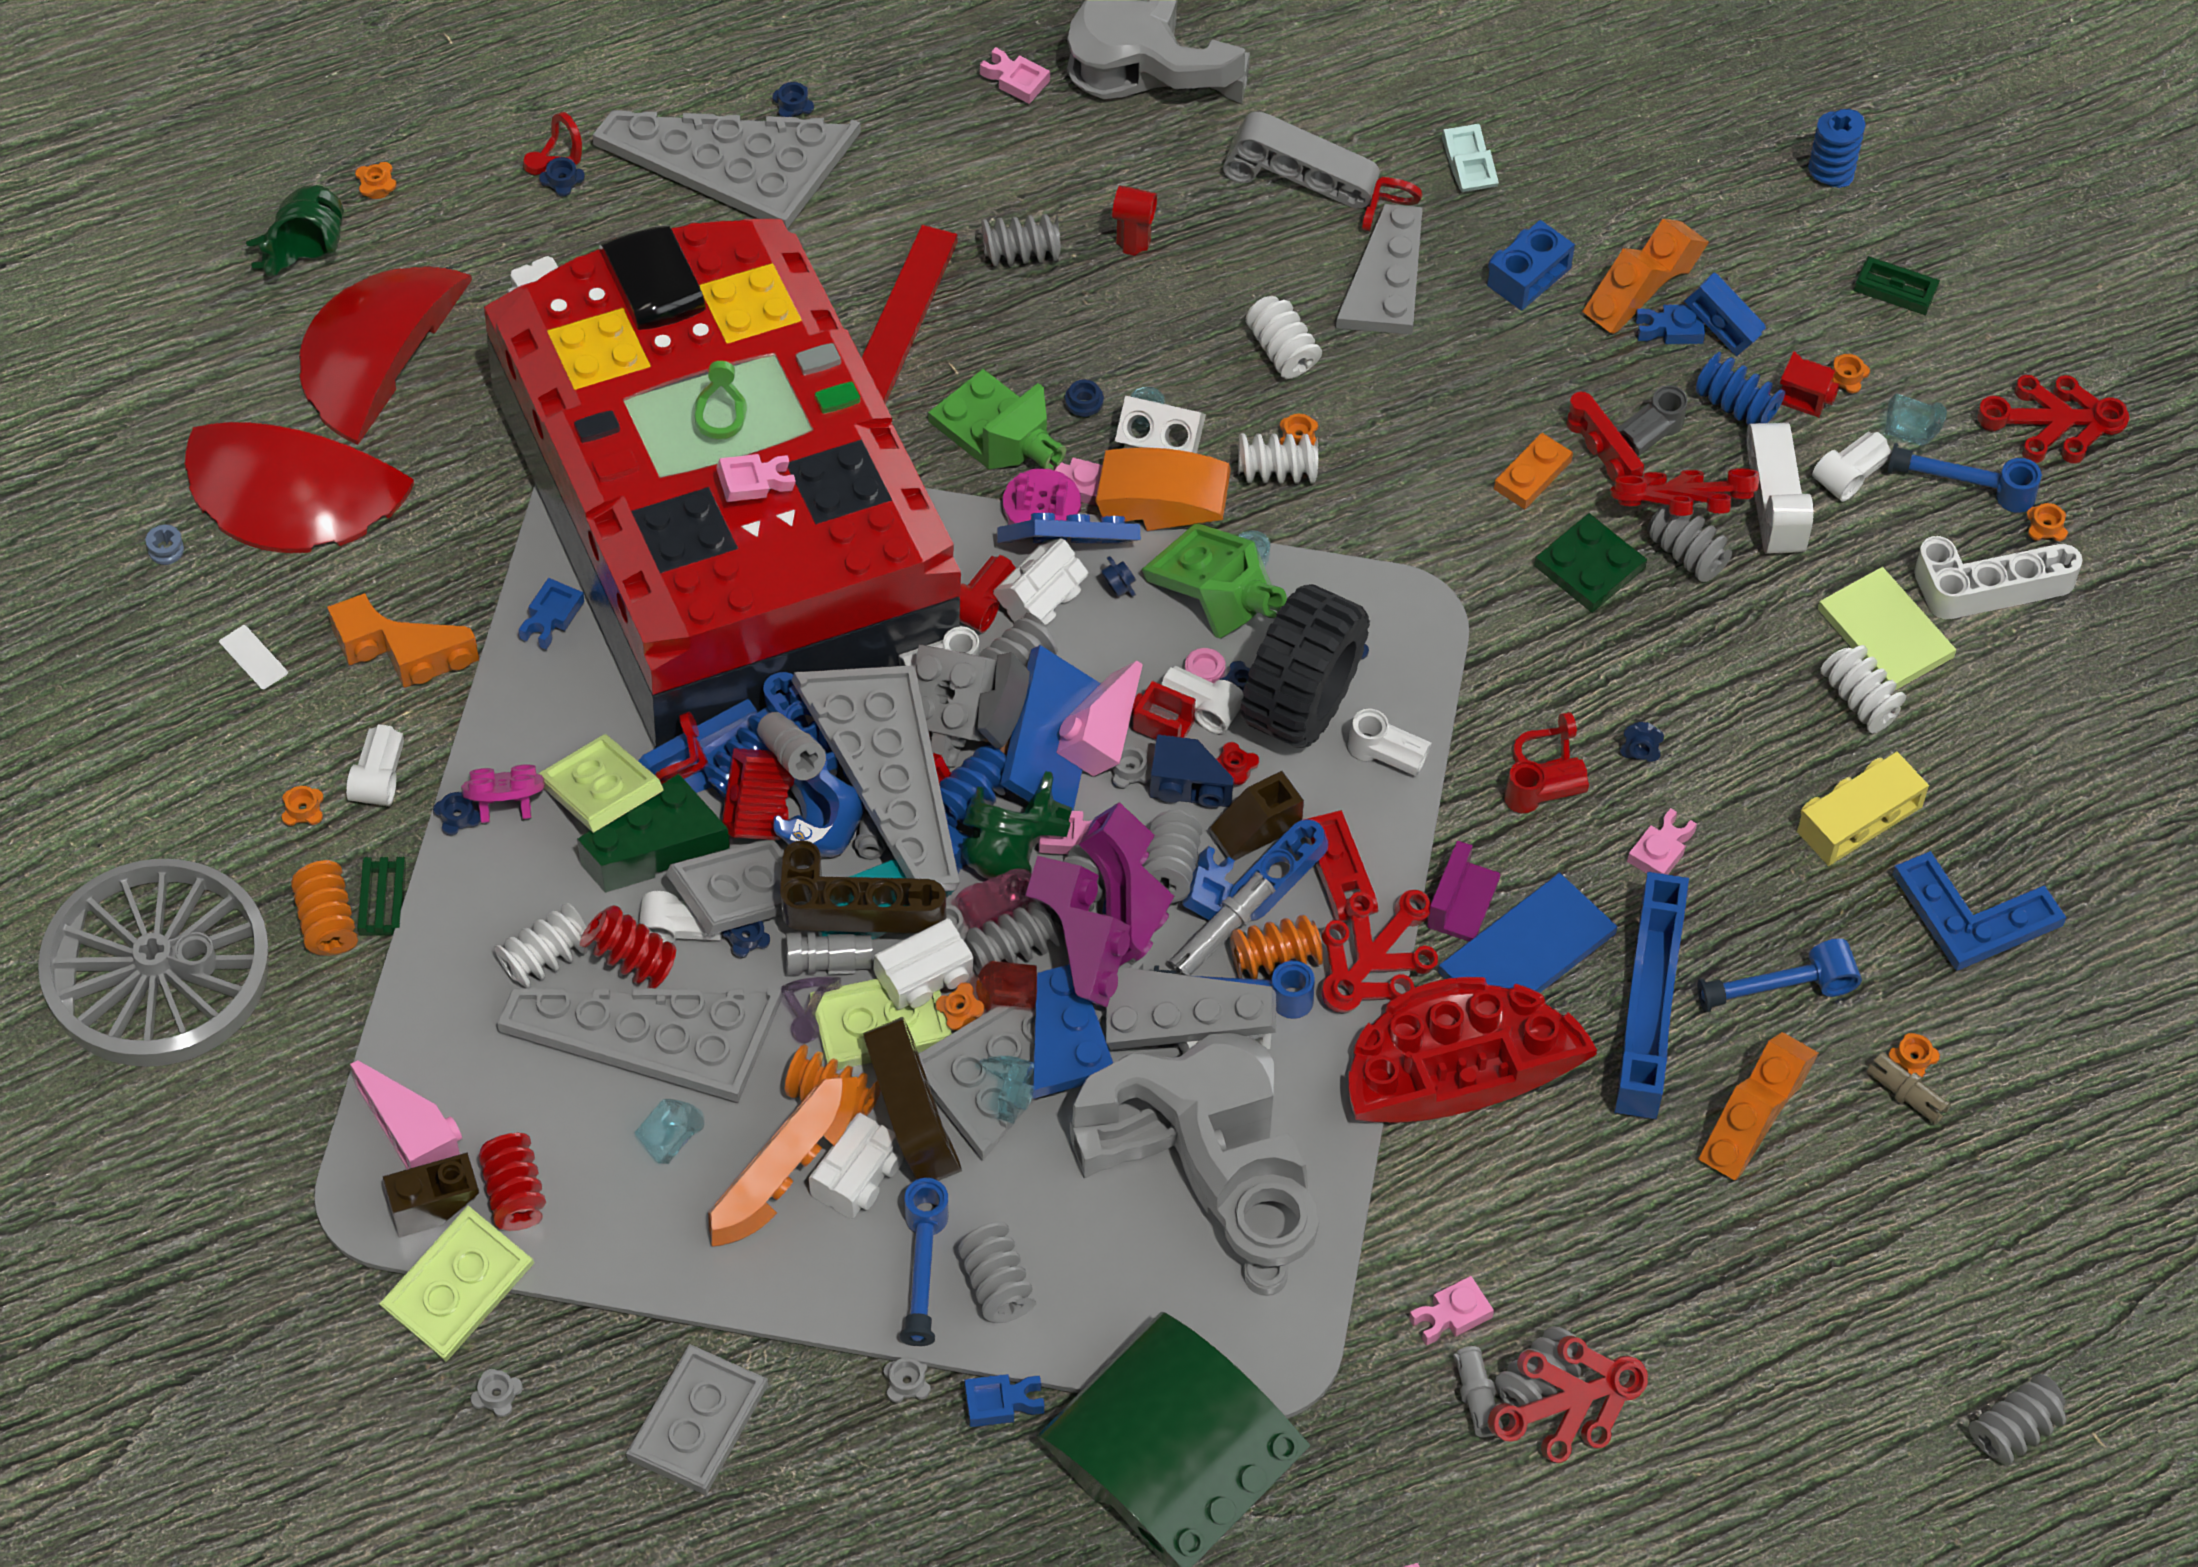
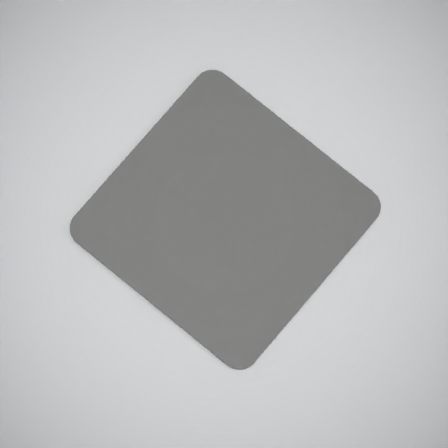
[315,483,1469,1419]

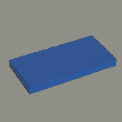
[1000,645,1101,811]
[1438,873,1618,993]

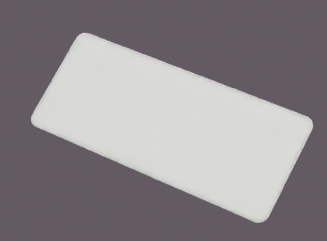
[219,625,288,689]

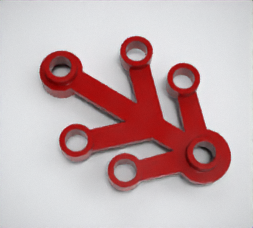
[1977,375,2129,464]
[1611,468,1759,516]
[1321,890,1438,1013]
[1488,1336,1648,1463]

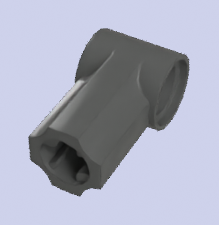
[1617,385,1688,457]

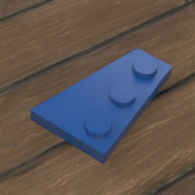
[997,513,1141,544]
[1033,964,1113,1099]

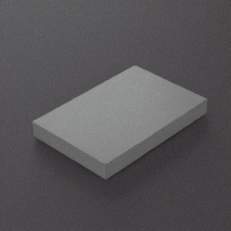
[666,839,807,935]
[626,1344,768,1495]

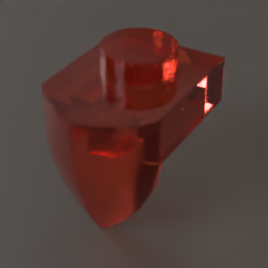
[976,961,1037,1013]

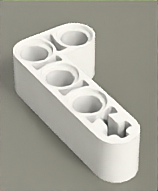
[1747,422,1813,554]
[1914,536,2083,619]

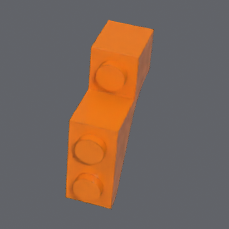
[1582,219,1709,334]
[327,593,479,688]
[1698,1032,1819,1181]

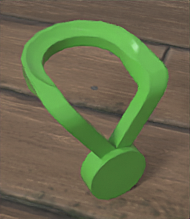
[694,361,747,439]

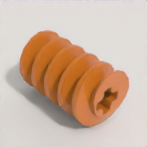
[291,860,358,956]
[1230,915,1323,979]
[785,1044,881,1125]

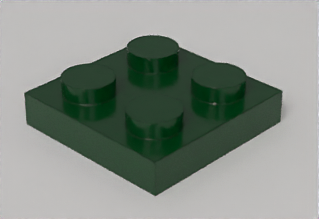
[1534,513,1647,613]

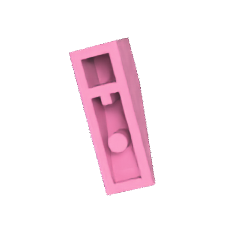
[1057,660,1143,777]
[350,1060,462,1169]

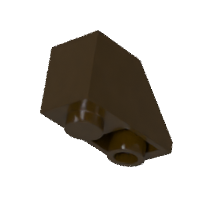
[1210,771,1304,860]
[382,1152,479,1238]

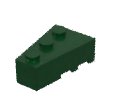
[577,774,730,893]

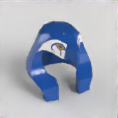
[773,761,866,857]

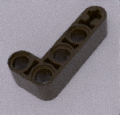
[780,840,947,933]
[863,1017,962,1181]

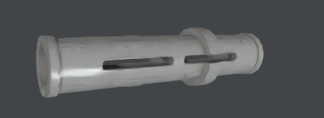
[1169,872,1275,976]

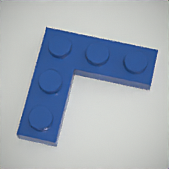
[1892,851,2066,971]

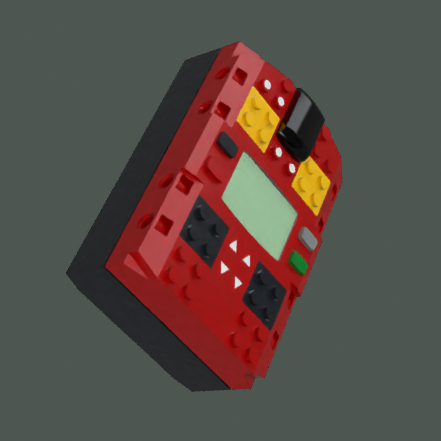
[484,219,961,747]

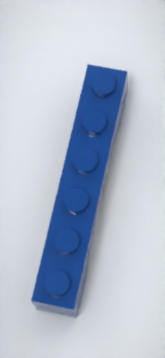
[1614,872,1689,1119]

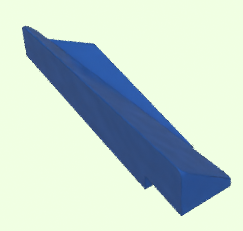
[638,692,809,793]

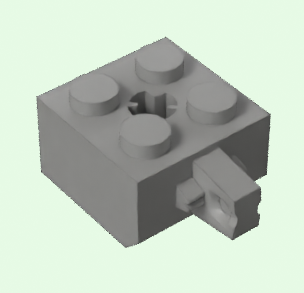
[915,645,997,766]

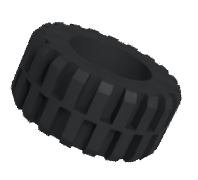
[1241,584,1370,748]

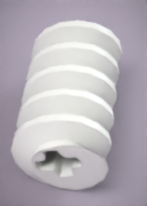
[1245,296,1322,379]
[1238,433,1318,484]
[1821,645,1906,733]
[494,903,587,988]

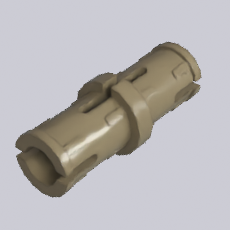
[1867,1052,1951,1125]

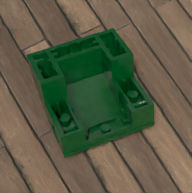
[1037,1312,1311,1567]

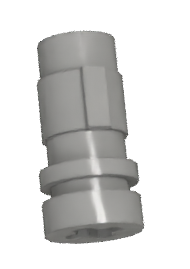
[757,712,826,780]
[786,932,872,975]

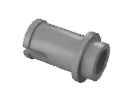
[855,808,887,859]

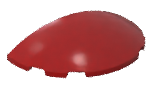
[299,266,472,445]
[185,422,415,553]
[1348,977,1597,1122]

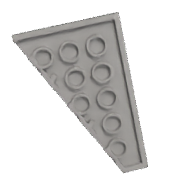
[592,110,861,229]

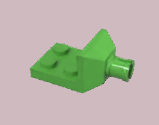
[928,369,1066,470]
[1142,523,1287,638]

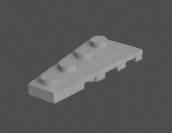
[1336,204,1423,335]
[1106,967,1276,1050]

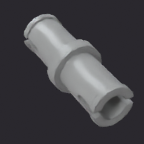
[1453,1346,1503,1437]

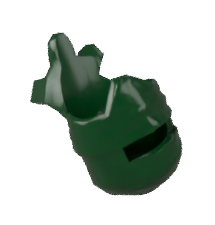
[246,185,344,277]
[961,771,1072,880]

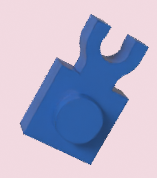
[1635,304,1705,344]
[518,577,585,650]
[1182,846,1235,920]
[965,1374,1045,1427]

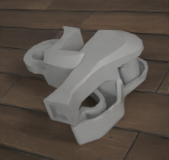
[1067,0,1250,104]
[1070,1033,1319,1267]

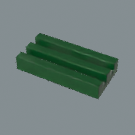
[1854,256,1940,315]
[358,857,406,936]

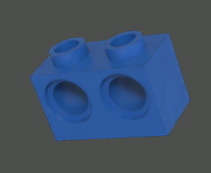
[1487,220,1575,311]

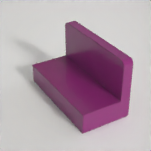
[1427,840,1500,942]

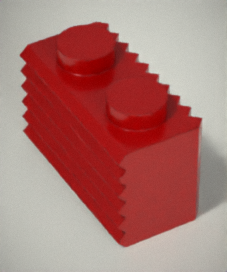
[722,748,795,840]

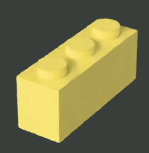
[1797,752,1929,866]

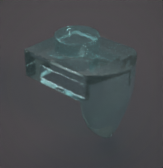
[1885,393,1947,446]
[980,1055,1034,1124]
[634,1099,705,1164]

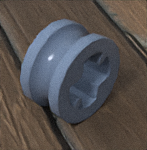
[145,524,184,565]

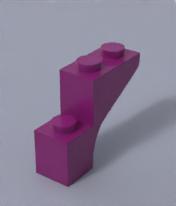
[1079,802,1175,966]
[1025,856,1131,1007]

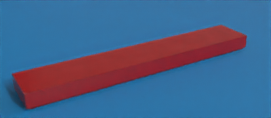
[862,225,958,405]

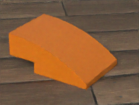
[1096,447,1231,531]

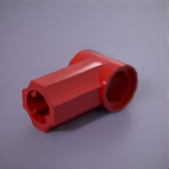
[1112,185,1158,256]
[959,555,1016,633]
[1504,757,1589,814]

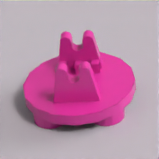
[1003,469,1081,525]
[461,764,545,823]

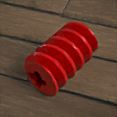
[579,905,676,988]
[478,1132,546,1231]

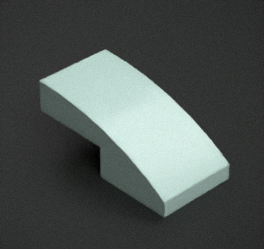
[1442,124,1499,192]

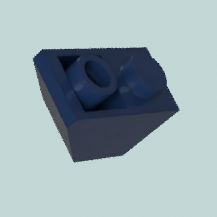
[1150,735,1234,808]

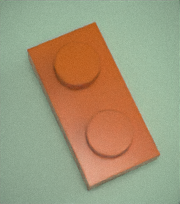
[1494,433,1573,510]

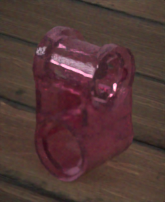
[955,868,1034,931]

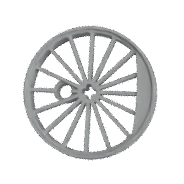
[38,859,269,1067]

